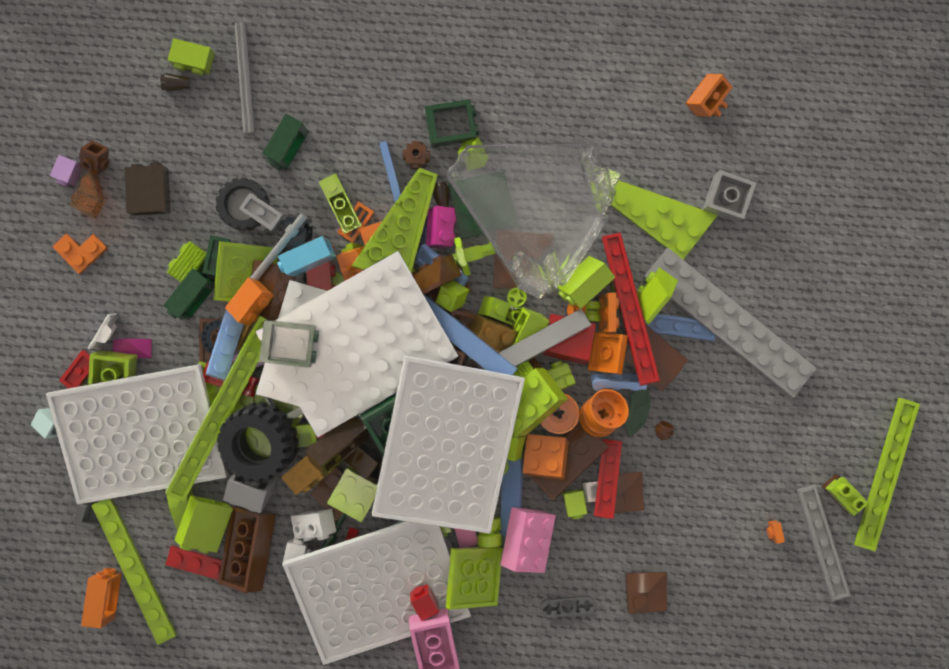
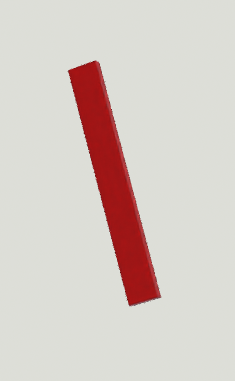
[601,232,660,386]

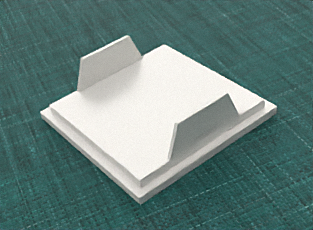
[88,313,118,349]

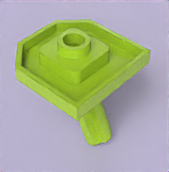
[453,237,497,276]

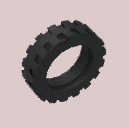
[216,177,270,231]

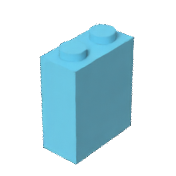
[278,236,337,277]

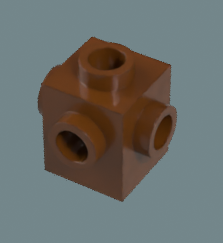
[79,140,110,175]
[403,141,430,170]

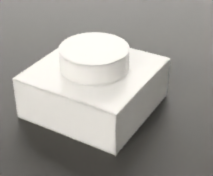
[583,481,598,503]

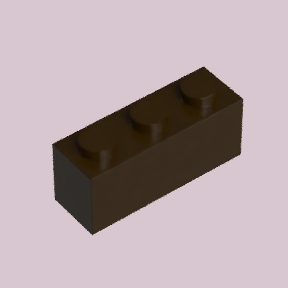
[305,416,370,476]

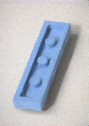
[205,302,243,381]

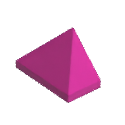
[113,339,152,358]

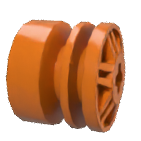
[579,389,629,438]
[541,394,579,434]

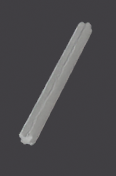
[235,22,254,135]

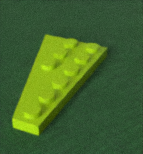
[351,168,438,273]
[592,175,718,260]

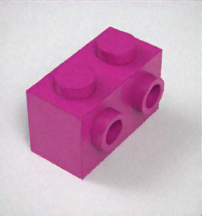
[426,206,456,249]

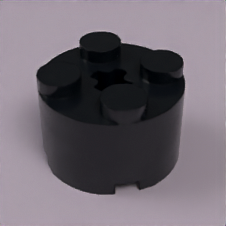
[277,216,313,254]

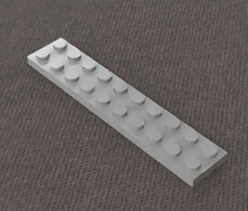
[643,247,816,398]

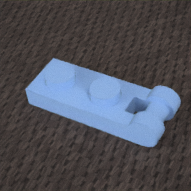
[590,372,647,391]

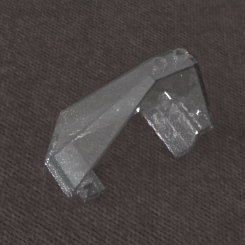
[446,143,622,300]

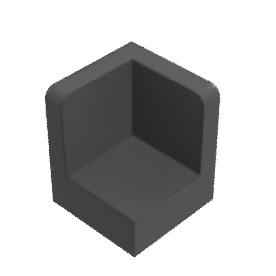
[73,503,101,530]

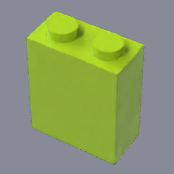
[556,256,615,309]
[174,495,233,554]

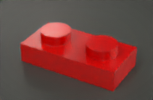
[59,350,90,388]

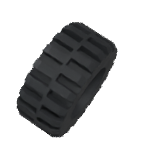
[217,402,299,483]

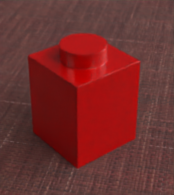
[410,584,439,621]

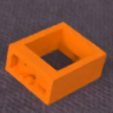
[81,568,122,629]

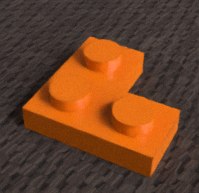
[53,234,108,274]

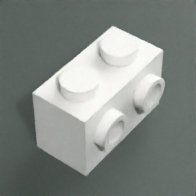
[291,509,336,541]

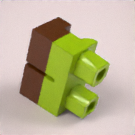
[822,474,868,516]

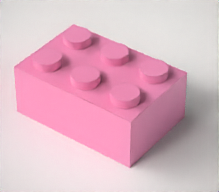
[501,507,556,573]
[409,608,460,669]

